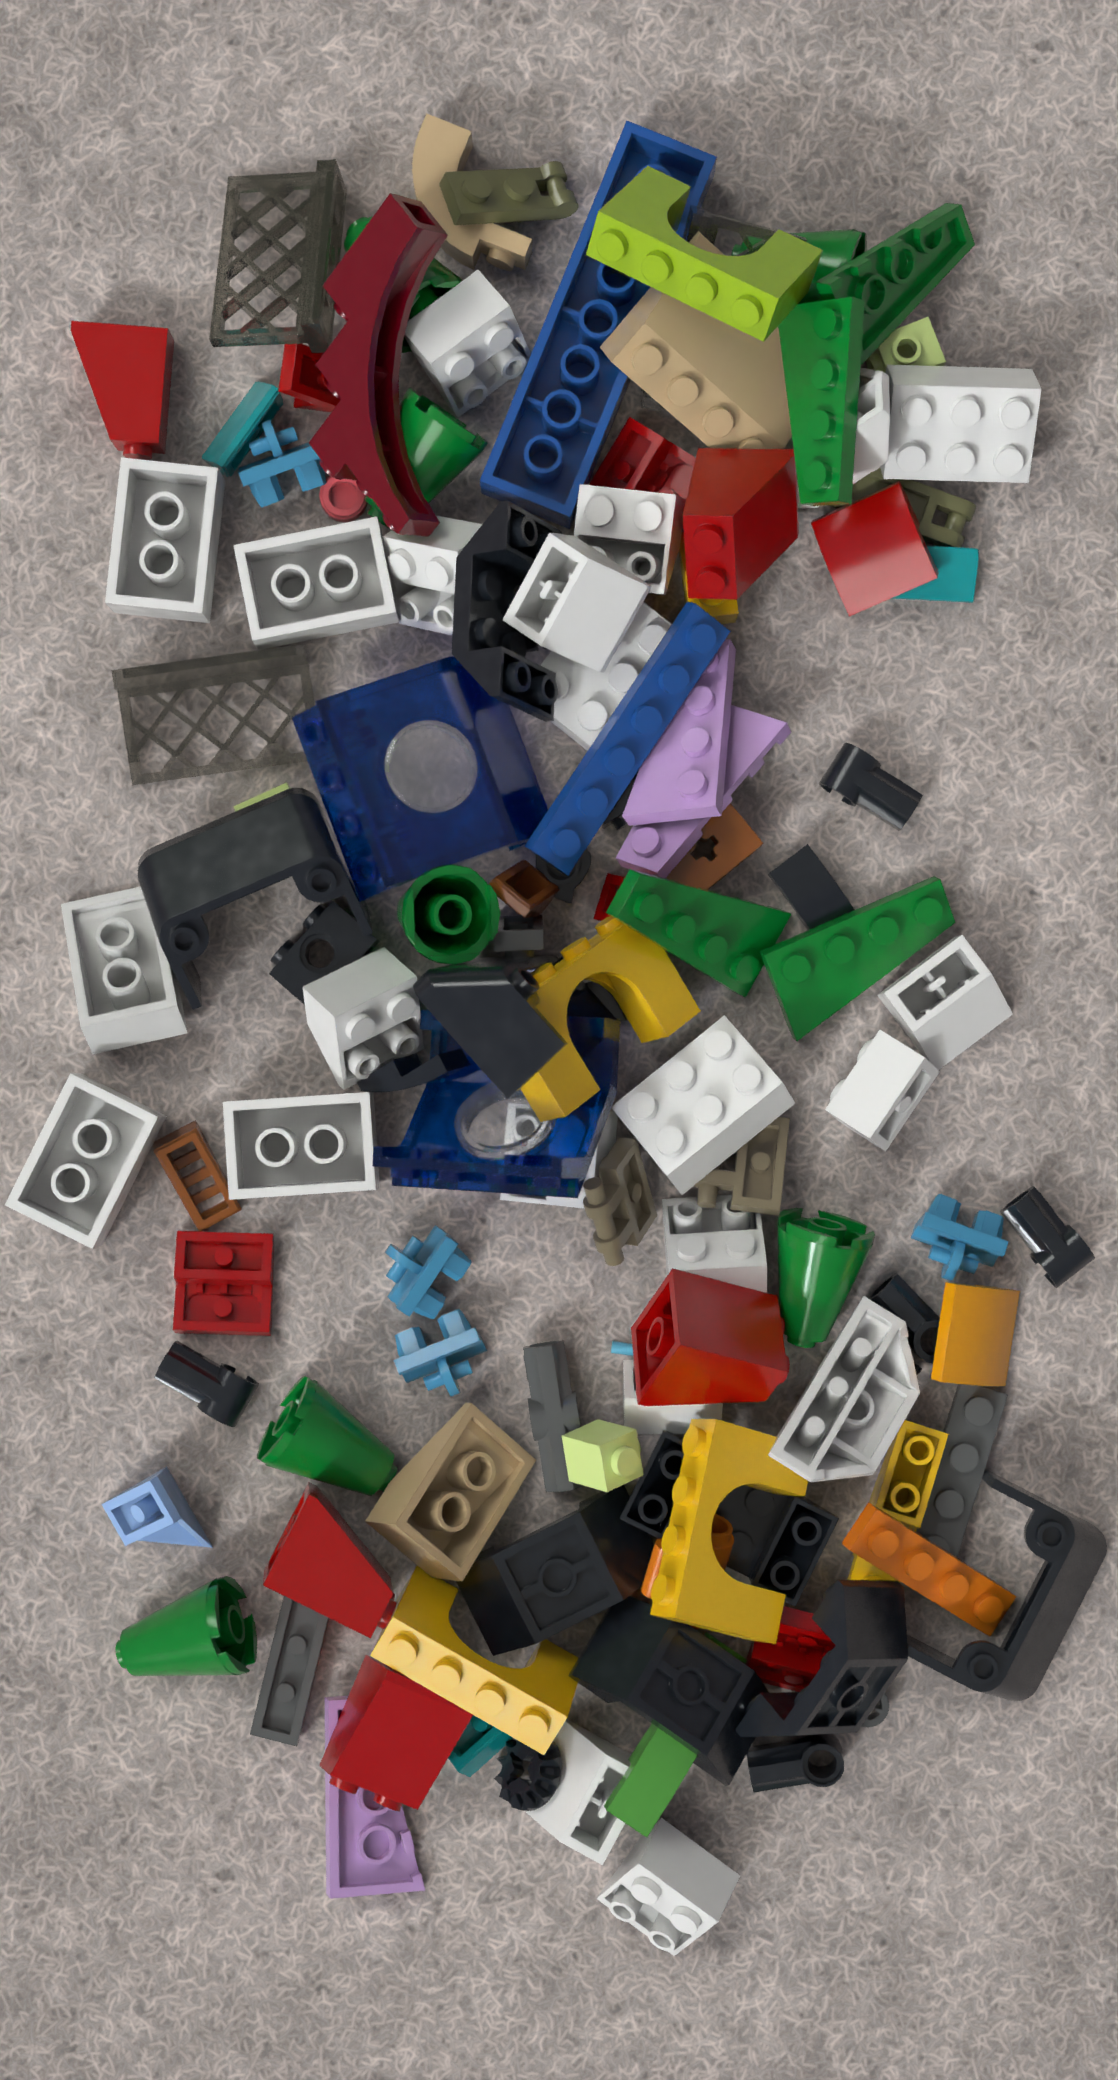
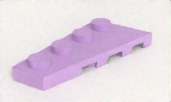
[622,639,736,826]
[616,705,791,878]
[325,1696,425,1899]

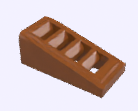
[489,860,560,918]
[153,1120,242,1231]

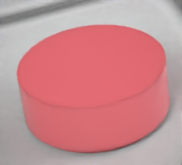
[319,476,368,522]

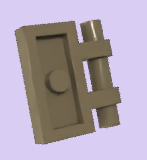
[694,1117,790,1216]
[583,1138,657,1266]

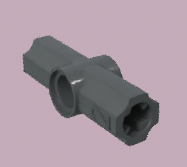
[523,1340,584,1492]

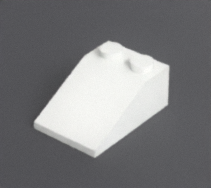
[61,887,188,1054]

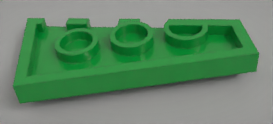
[815,203,975,365]
[778,297,865,506]
[606,869,791,998]
[760,876,956,1041]

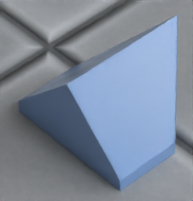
[101,1467,213,1548]

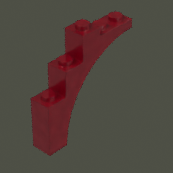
[309,193,448,537]

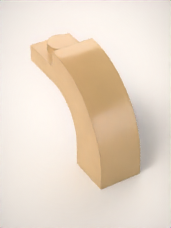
[412,113,532,271]

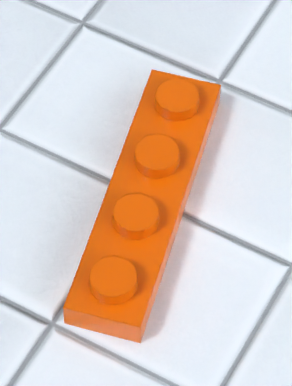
[842,1502,1017,1637]

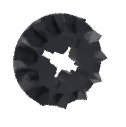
[494,1740,562,1811]

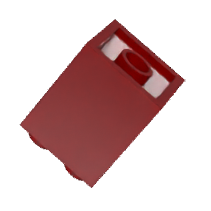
[683,448,799,600]
[631,1268,790,1406]
[263,1482,397,1638]
[319,1655,473,1812]

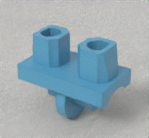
[238,420,326,507]
[911,1194,1009,1281]
[385,1225,472,1319]
[394,1309,487,1397]

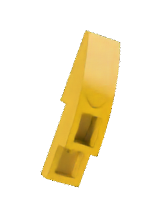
[847,1420,949,1583]

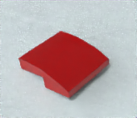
[589,417,696,527]
[811,481,939,617]
[173,1231,274,1336]
[746,1606,836,1692]

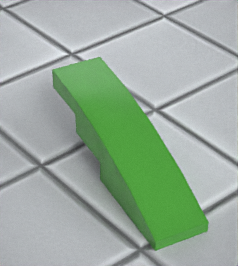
[604,1632,747,1837]

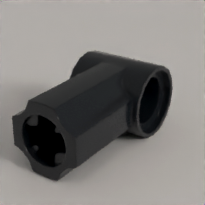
[819,743,923,831]
[1000,1186,1095,1288]
[868,1273,940,1364]
[154,1341,259,1427]
[746,1734,844,1793]

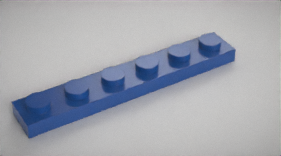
[525,602,731,875]

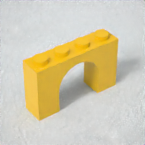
[521,916,701,1122]
[650,1419,808,1644]
[370,1566,578,1755]

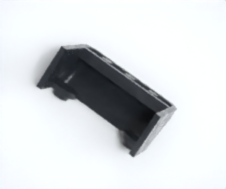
[138,788,373,1010]
[413,954,621,1099]
[907,1469,1107,1701]

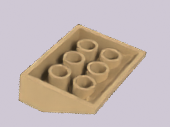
[600,231,792,449]

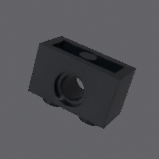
[269,901,380,1005]

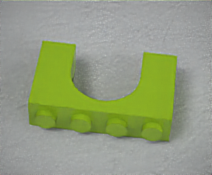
[586,166,823,342]

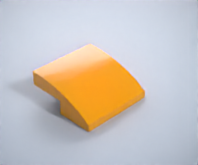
[931,1282,1020,1386]

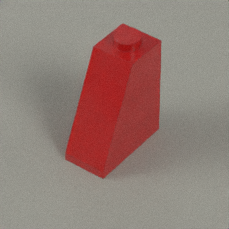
[70,321,174,460]

